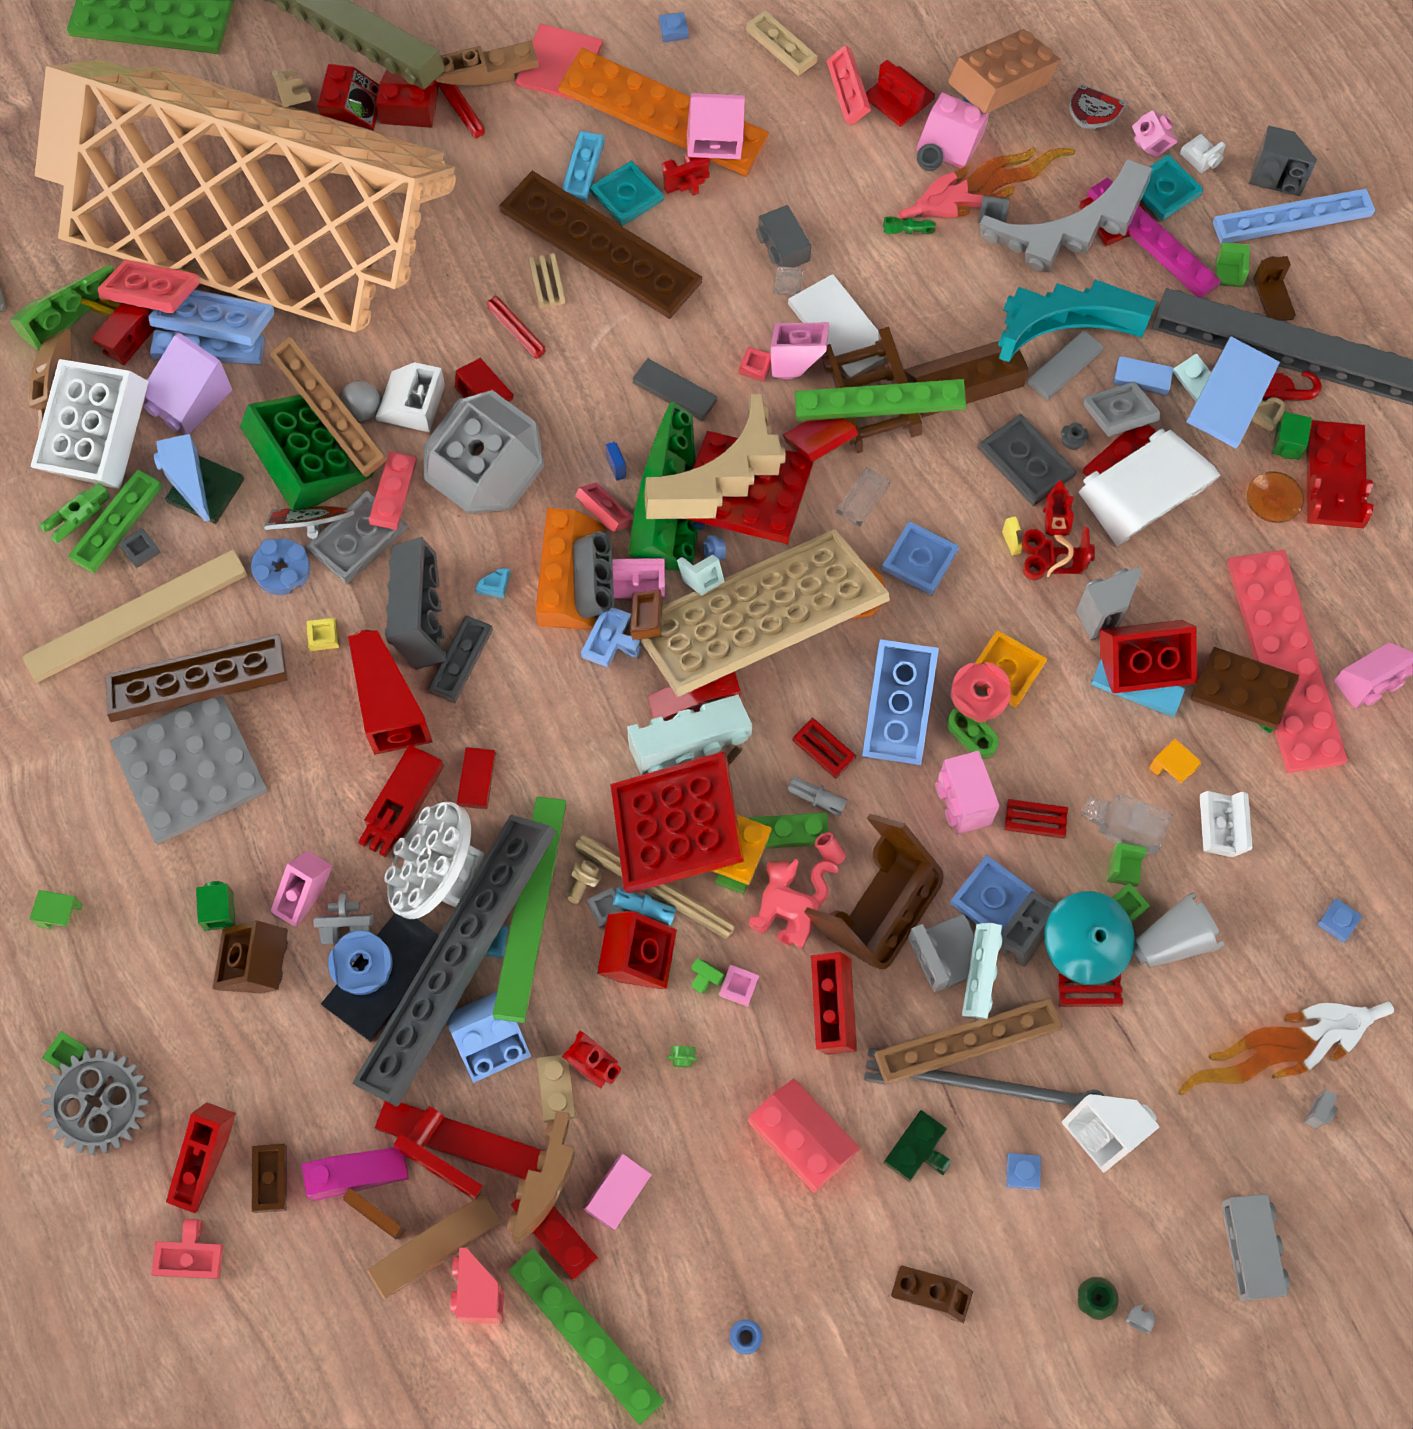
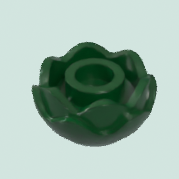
[1078,1277,1119,1320]

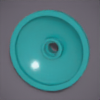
[1044,891,1135,985]

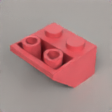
[450,1248,504,1324]

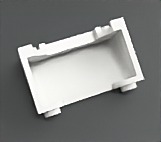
[1078,428,1221,547]

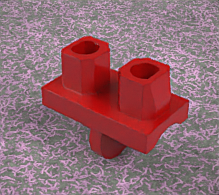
[662,153,710,196]
[562,1031,621,1088]

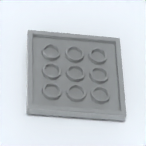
[110,696,268,845]

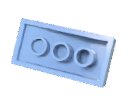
[862,639,939,765]

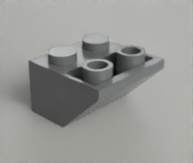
[1249,126,1317,196]

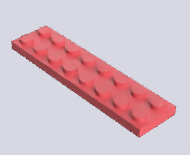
[1227,550,1348,773]

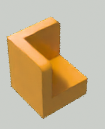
[1149,739,1202,783]

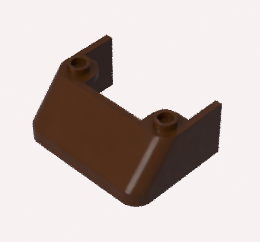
[804,814,944,969]

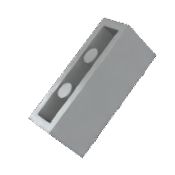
[1221,1194,1290,1302]

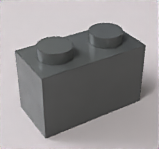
[756,205,811,272]

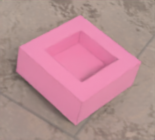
[719,965,759,1007]

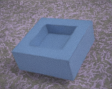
[659,12,688,42]
[1317,898,1362,942]
[1006,1153,1041,1190]

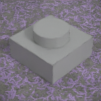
[1304,1089,1338,1129]

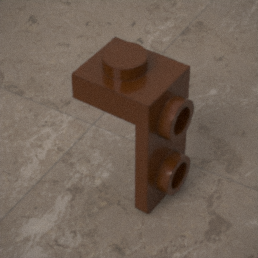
[1253,256,1296,321]

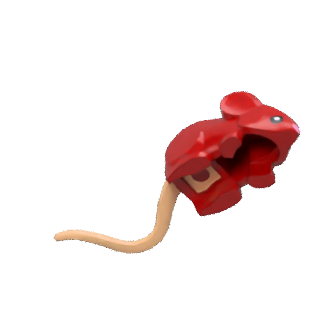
[1043,480,1074,577]

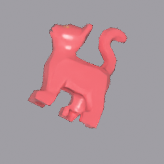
[748,859,839,949]

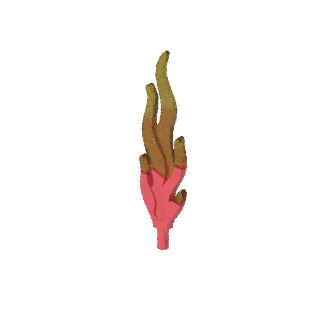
[898,147,1076,220]

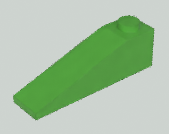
[10,265,114,351]

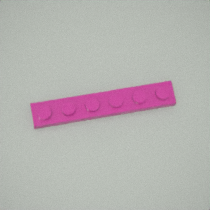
[1087,177,1221,297]

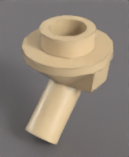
[567,860,602,904]

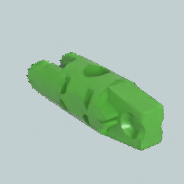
[39,483,110,544]

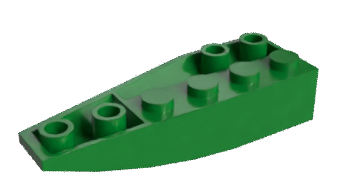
[628,401,698,571]

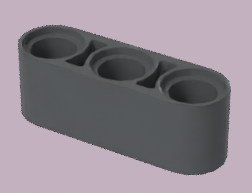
[573,531,614,618]

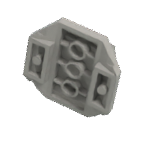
[424,390,545,514]

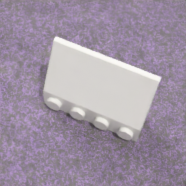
[30,359,149,489]

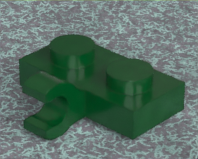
[884,1110,952,1182]

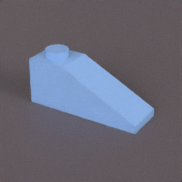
[154,434,210,521]

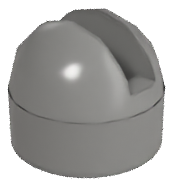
[1126,1304,1156,1334]

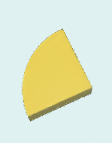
[1002,516,1022,556]

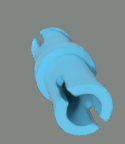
[612,887,676,926]

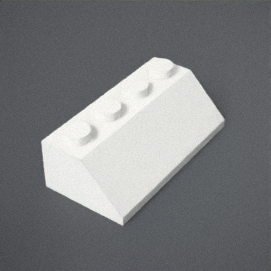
[1061,1094,1160,1173]

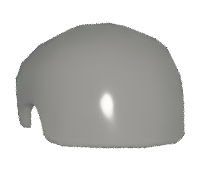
[338,380,382,422]

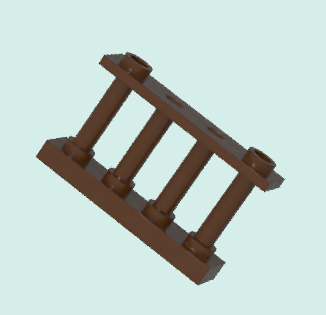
[822,327,922,453]

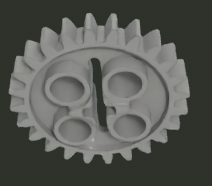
[41,1049,151,1155]

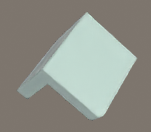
[677,555,725,596]

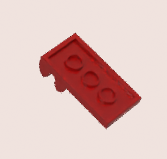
[1306,420,1374,529]

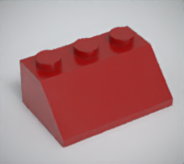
[1099,620,1197,693]

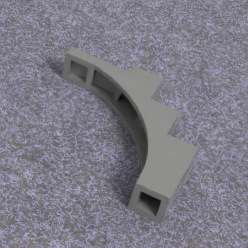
[979,159,1152,272]

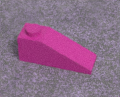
[301,1148,409,1202]

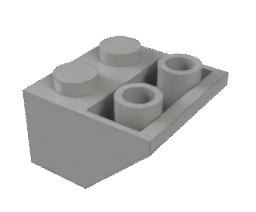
[1076,567,1141,640]

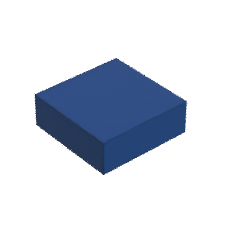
[606,441,626,481]

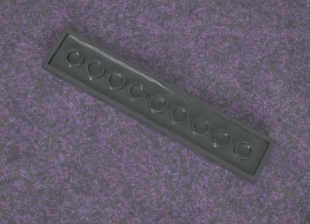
[352,814,556,1107]

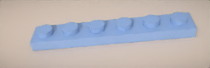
[1213,189,1375,245]

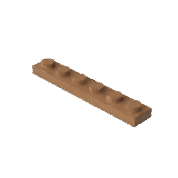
[269,336,388,477]
[874,998,1063,1085]

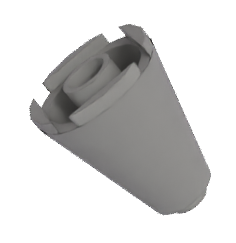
[1133,892,1224,968]

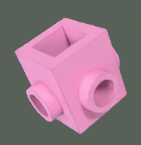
[1132,110,1178,158]

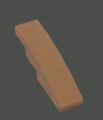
[367,1194,501,1300]

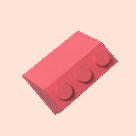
[748,1079,861,1194]

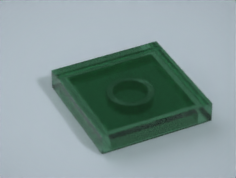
[165,455,245,524]

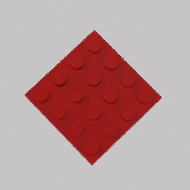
[687,430,814,545]
[610,751,744,893]

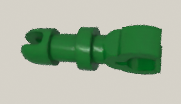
[883,216,936,234]

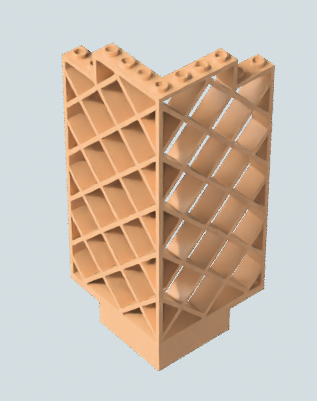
[35,60,456,332]

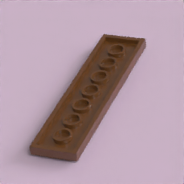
[499,170,702,319]

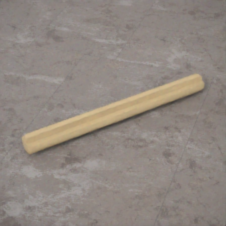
[575,835,735,939]

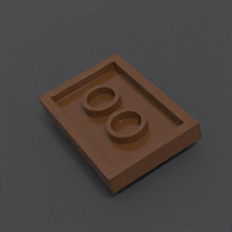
[1191,647,1299,730]

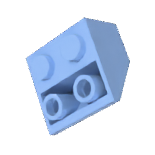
[447,992,531,1083]

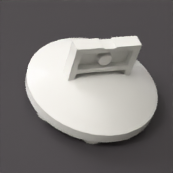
[384,802,484,919]

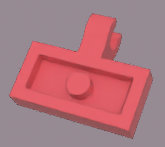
[151,1219,224,1279]

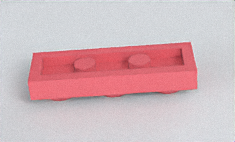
[826,45,871,125]
[369,451,417,530]

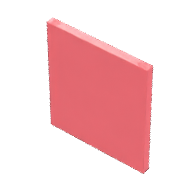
[515,23,603,101]

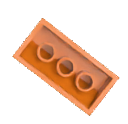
[535,508,605,630]

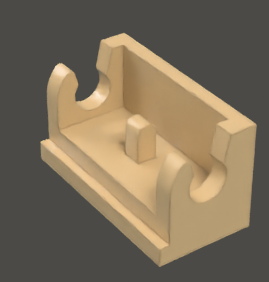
[272,68,311,107]

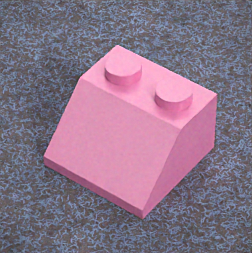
[917,92,989,170]

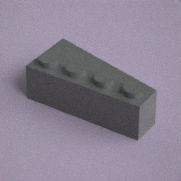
[385,537,447,670]

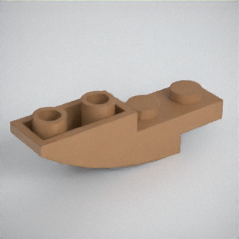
[436,40,539,86]
[29,329,72,432]
[508,1110,575,1244]

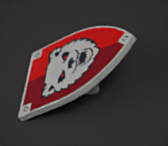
[1069,83,1128,131]
[264,506,354,539]

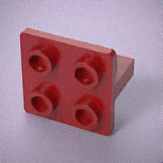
[866,60,935,127]

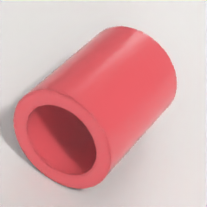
[814,832,846,865]

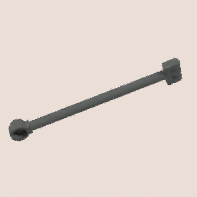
[864,1048,1105,1107]

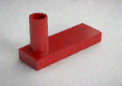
[394,1106,483,1200]

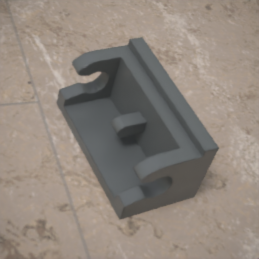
[1001,891,1056,967]

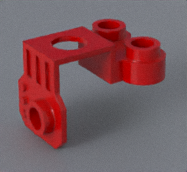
[1021,526,1095,580]

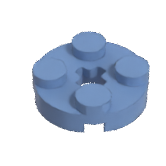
[251,539,311,595]
[328,931,393,995]

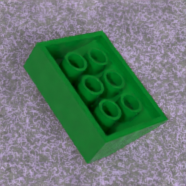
[240,395,374,511]

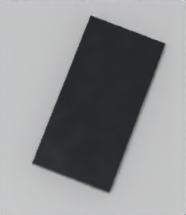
[321,913,439,1043]

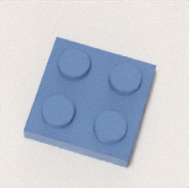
[882,521,960,596]
[949,855,1036,933]

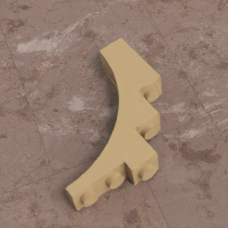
[645,394,785,519]

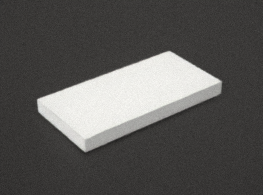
[788,274,885,379]

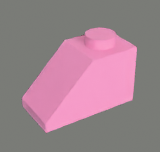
[270,850,332,927]

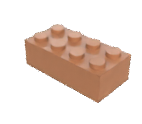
[948,29,1061,114]

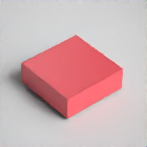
[739,347,771,382]

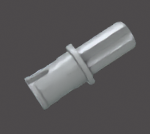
[788,777,848,817]

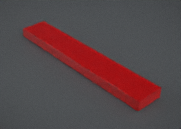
[374,1101,544,1180]

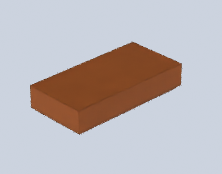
[630,589,663,640]
[343,1188,406,1240]

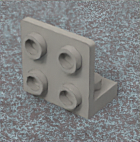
[908,914,975,994]

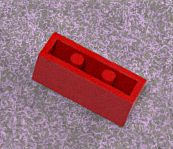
[811,952,857,1055]

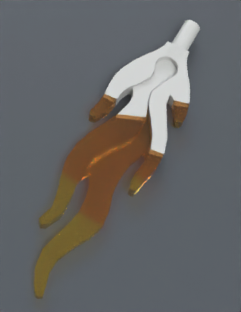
[1179,1001,1394,1096]

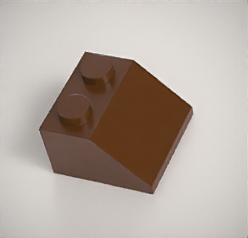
[213,920,288,993]

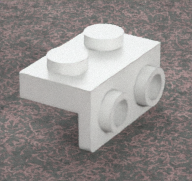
[1200,791,1252,857]

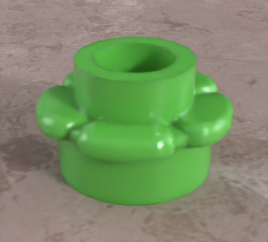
[667,1046,698,1067]

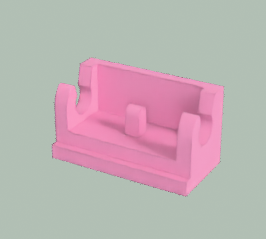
[612,559,665,600]
[582,1154,652,1230]

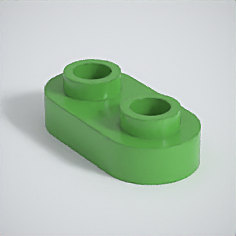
[947,708,999,759]

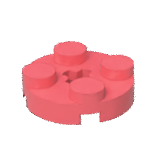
[950,662,1011,723]

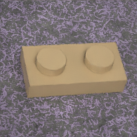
[537,1054,576,1123]

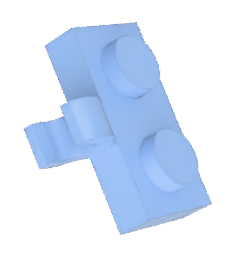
[581,607,642,668]

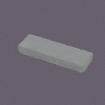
[1027,330,1104,401]

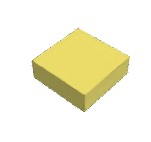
[306,618,339,651]

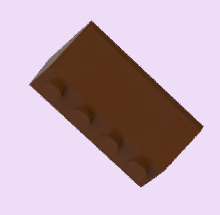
[904,341,1029,418]

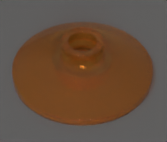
[1246,471,1304,523]

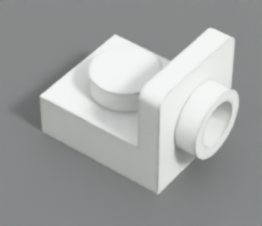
[1180,134,1226,174]

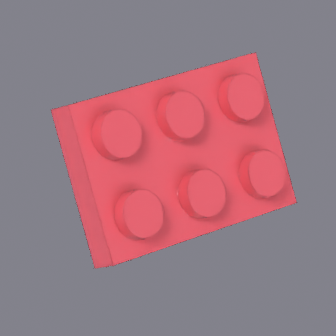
[97,259,200,313]

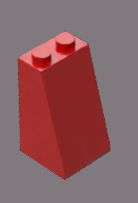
[348,629,433,755]

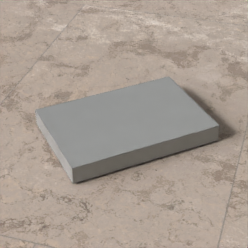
[306,490,408,585]

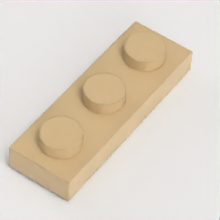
[746,11,818,76]

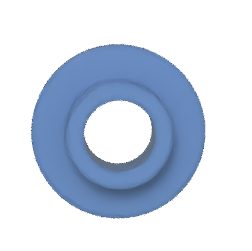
[703,535,726,561]
[729,1319,763,1355]

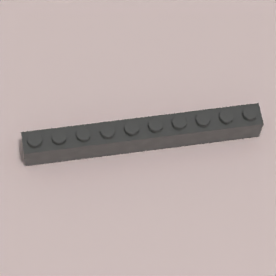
[1152,288,1413,406]

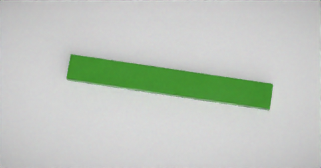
[493,797,566,1023]

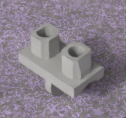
[313,893,374,944]

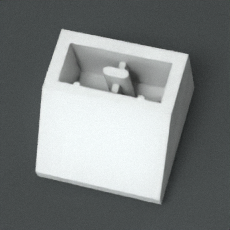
[376,362,445,432]

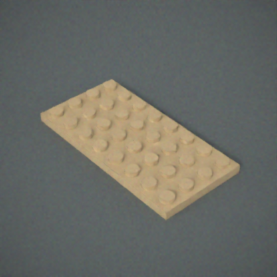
[630,529,890,697]

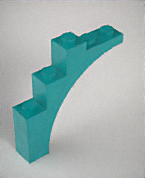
[998,279,1157,362]

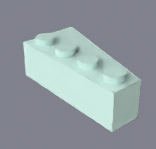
[627,695,752,775]

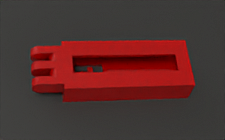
[358,744,444,857]

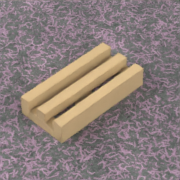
[528,253,566,309]

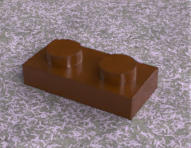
[252,1143,287,1213]

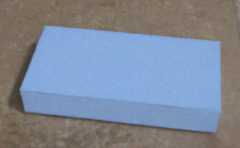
[1113,356,1173,395]

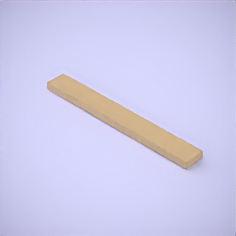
[22,549,248,683]

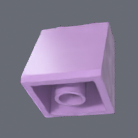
[143,332,232,435]

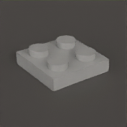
[1084,381,1160,437]

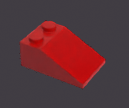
[376,69,439,128]

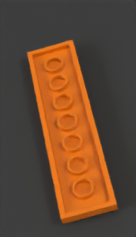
[558,47,769,177]

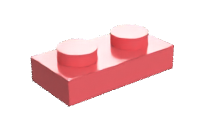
[575,482,634,532]

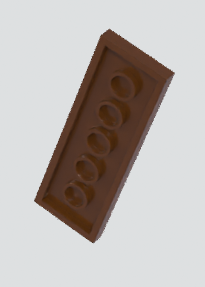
[105,634,287,722]

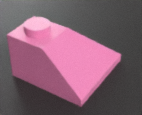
[771,322,830,380]

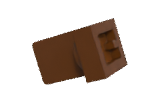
[891,1265,973,1323]

